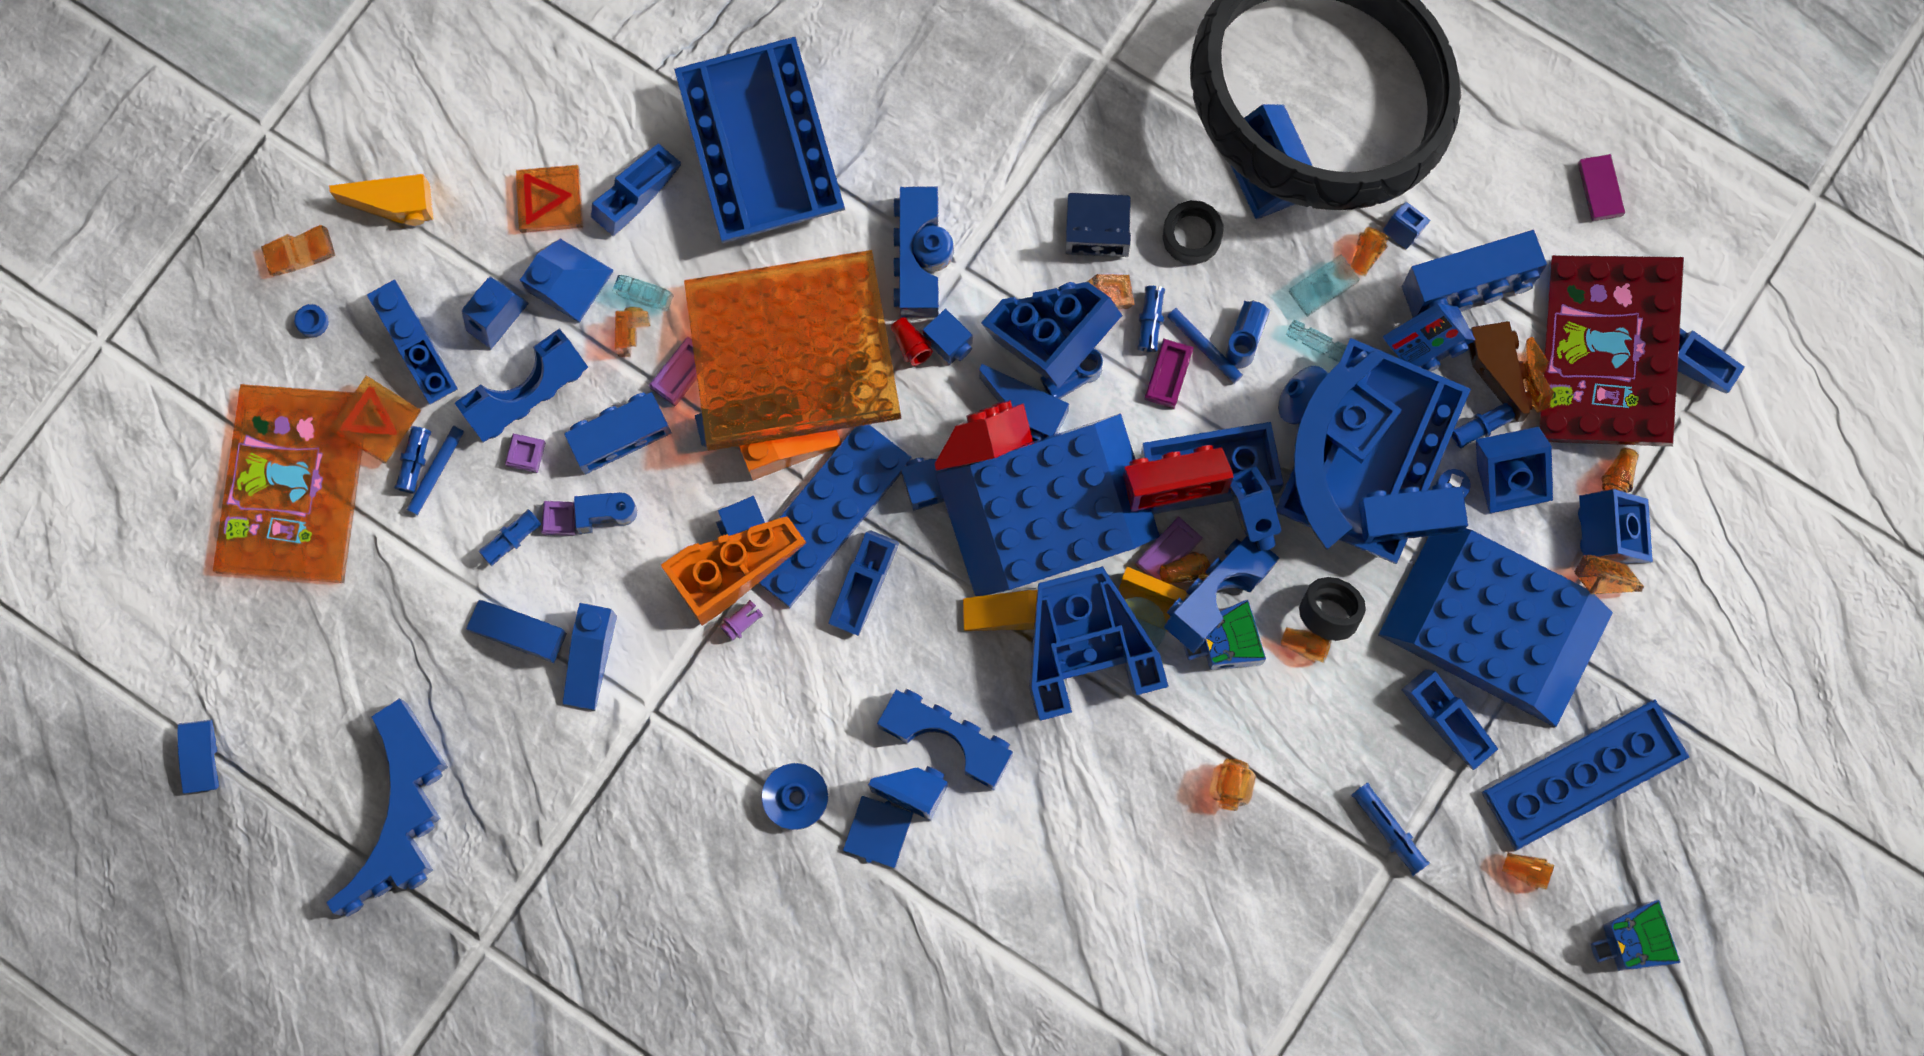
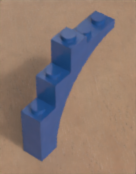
[326,698,448,917]

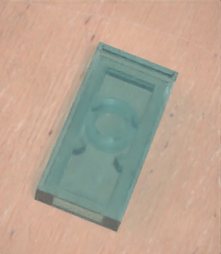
[1289,254,1360,317]

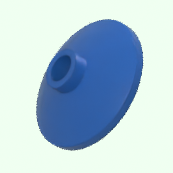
[1278,366,1328,425]
[762,763,828,830]

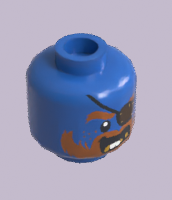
[912,225,954,272]

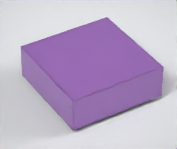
[505,433,546,473]
[541,501,576,536]

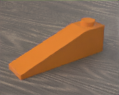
[661,516,806,626]

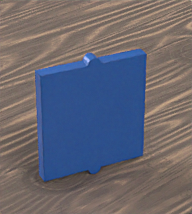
[843,796,914,869]

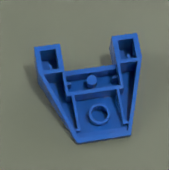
[1029,566,1169,721]

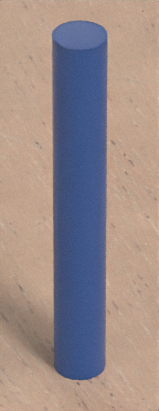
[1167,308,1243,384]
[406,426,464,516]

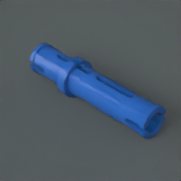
[1351,783,1430,876]

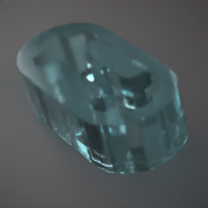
[612,275,674,311]

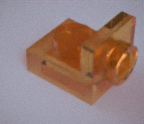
[1087,274,1135,309]
[615,307,651,357]

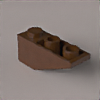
[1468,321,1533,422]

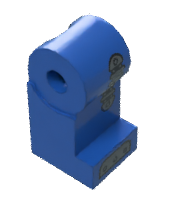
[574,492,638,534]

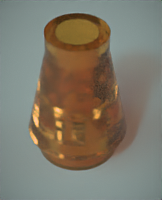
[1349,227,1389,277]
[1601,448,1639,493]
[1160,551,1210,584]
[1281,627,1332,663]
[1502,852,1555,890]

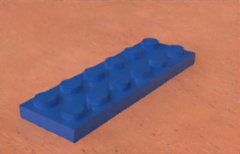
[759,419,912,608]

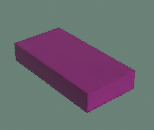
[1578,154,1625,222]
[1144,338,1194,409]

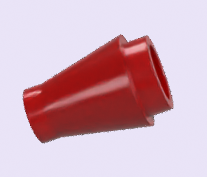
[891,318,933,366]

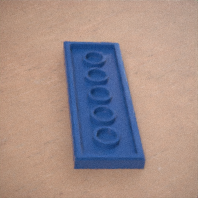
[1481,699,1689,851]

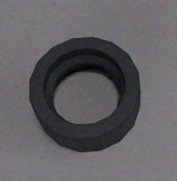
[1162,200,1224,265]
[1299,577,1366,641]

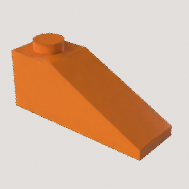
[738,416,841,480]

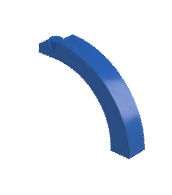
[1294,349,1383,550]

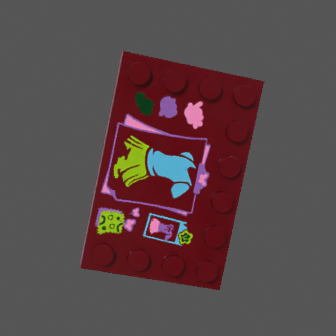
[1540,255,1684,447]

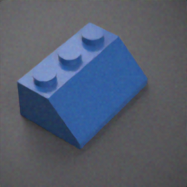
[1230,104,1313,219]

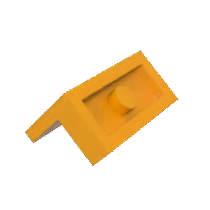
[1118,567,1187,632]

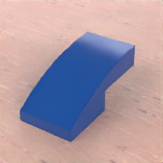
[178,719,219,794]

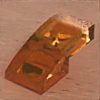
[261,225,336,276]
[1521,337,1554,413]

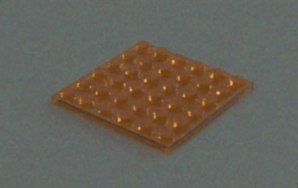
[684,250,901,451]

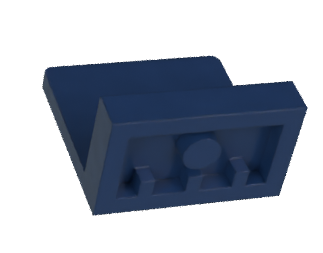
[1065,193,1131,257]

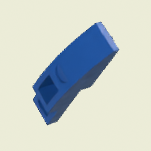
[367,279,458,405]

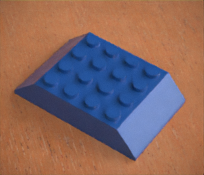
[674,36,845,243]
[1276,338,1471,564]
[935,413,1160,597]
[1378,529,1613,728]

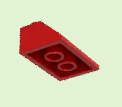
[935,400,1033,470]
[1123,445,1234,512]

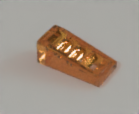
[1574,555,1644,594]

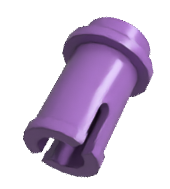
[720,600,763,641]

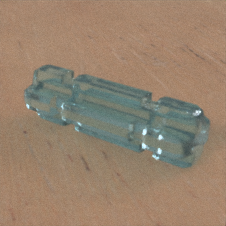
[1286,320,1347,362]

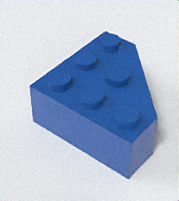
[981,282,1123,388]

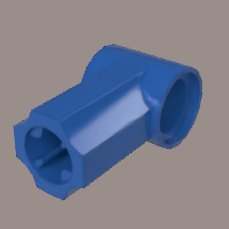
[1226,300,1270,368]
[1040,349,1103,399]

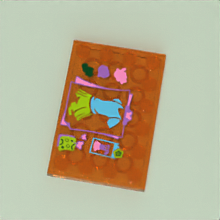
[213,384,369,583]

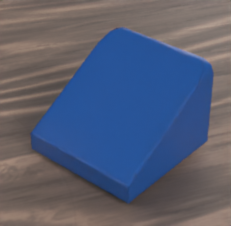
[1383,202,1431,249]

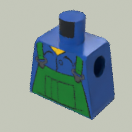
[1184,600,1266,670]
[1591,900,1681,971]

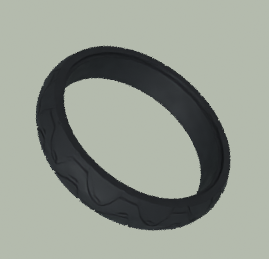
[1190,0,1461,210]

